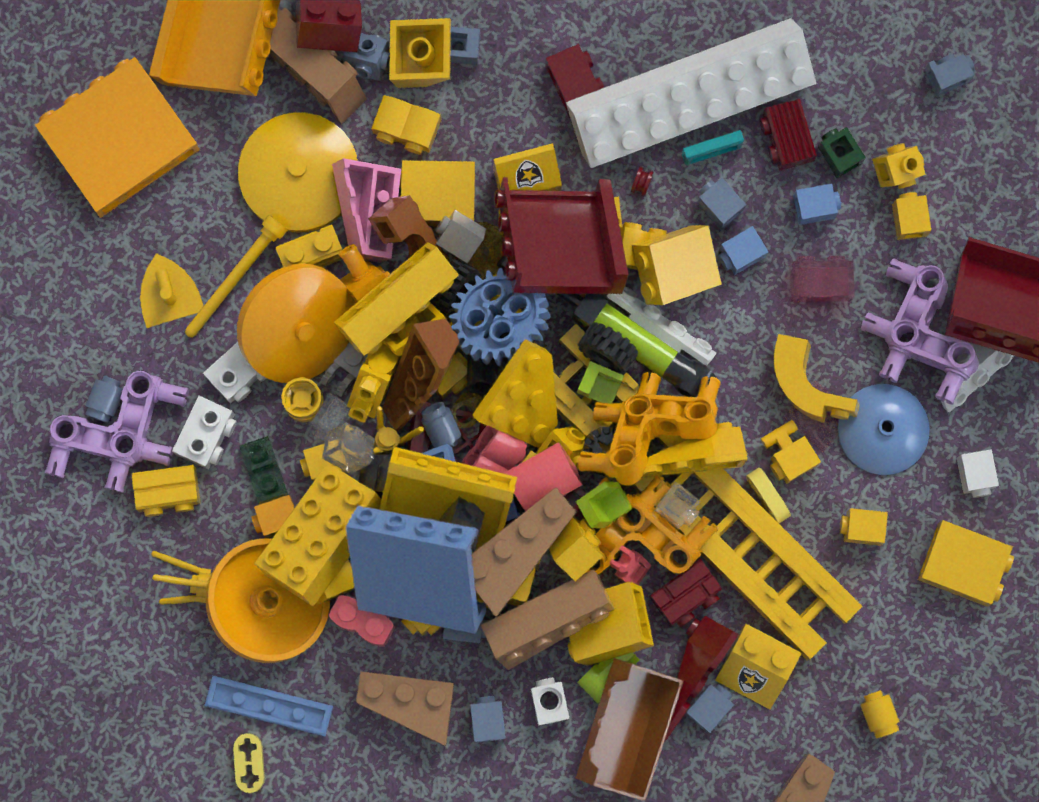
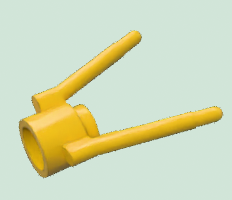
[373,406,424,455]
[151,551,211,605]

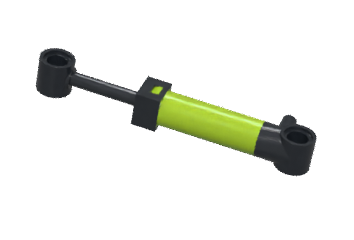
[497,256,717,398]

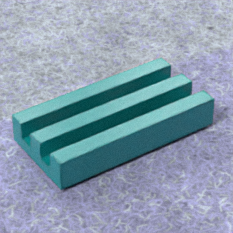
[681,130,744,165]

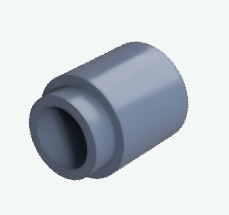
[85,376,123,423]
[421,402,461,448]

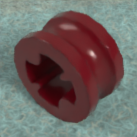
[631,166,654,197]

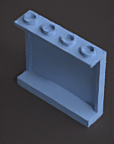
[346,506,486,634]

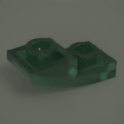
[239,436,289,505]

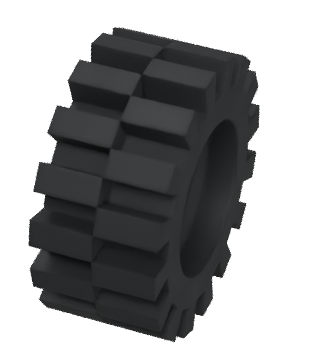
[429,259,481,317]
[578,322,638,375]

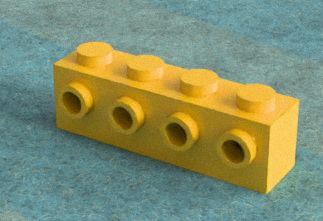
[334,242,459,356]

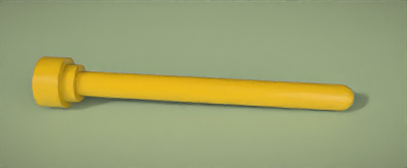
[185,215,288,338]

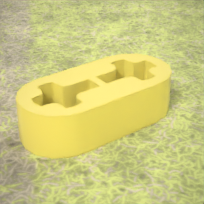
[746,467,791,523]
[233,733,265,793]

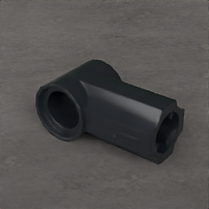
[467,337,497,396]

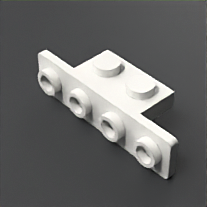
[607,287,716,366]
[941,341,1013,412]

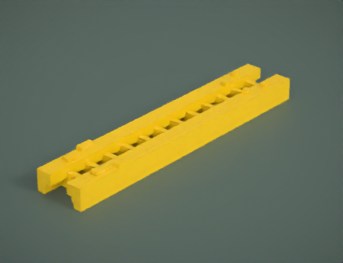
[554,324,862,661]

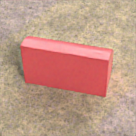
[505,442,582,512]

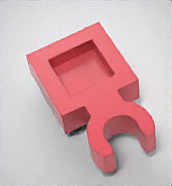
[610,546,652,585]

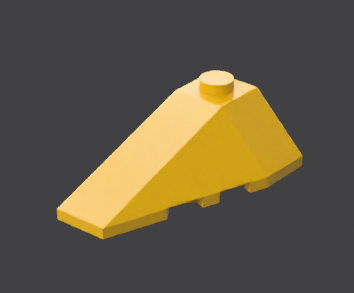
[641,422,748,478]

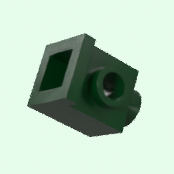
[818,127,866,179]

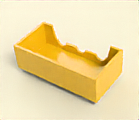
[254,463,381,606]

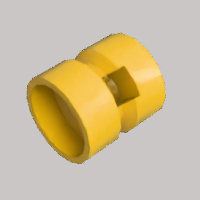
[281,377,324,423]

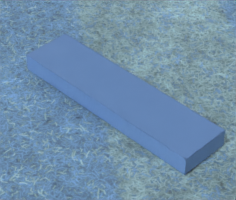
[204,676,333,737]

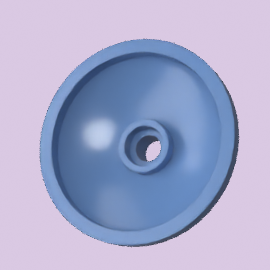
[837,384,930,475]

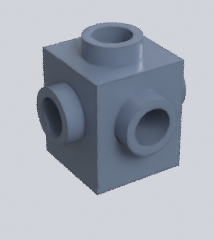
[343,33,390,81]

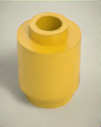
[860,690,900,739]

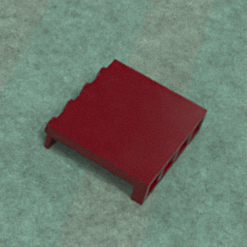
[494,177,629,294]
[945,237,1039,363]

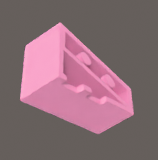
[332,158,401,263]

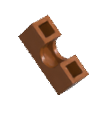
[368,195,450,263]

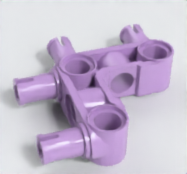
[861,259,979,405]
[45,371,189,493]

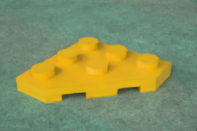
[473,339,558,448]

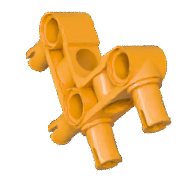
[578,372,721,485]
[584,474,718,574]

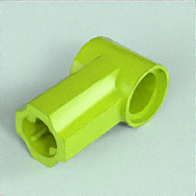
[577,652,640,704]

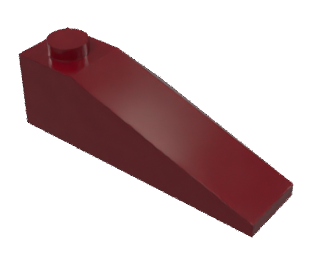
[665,616,738,741]

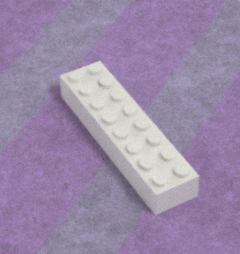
[566,18,816,168]

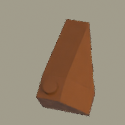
[382,319,459,431]

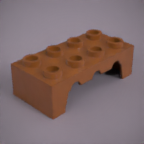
[575,658,683,801]

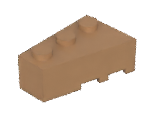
[356,671,454,746]

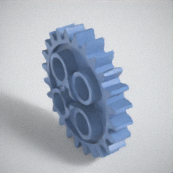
[449,268,551,366]

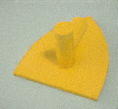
[140,253,204,328]

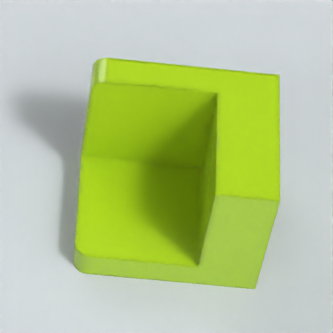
[577,361,624,403]
[576,481,632,528]

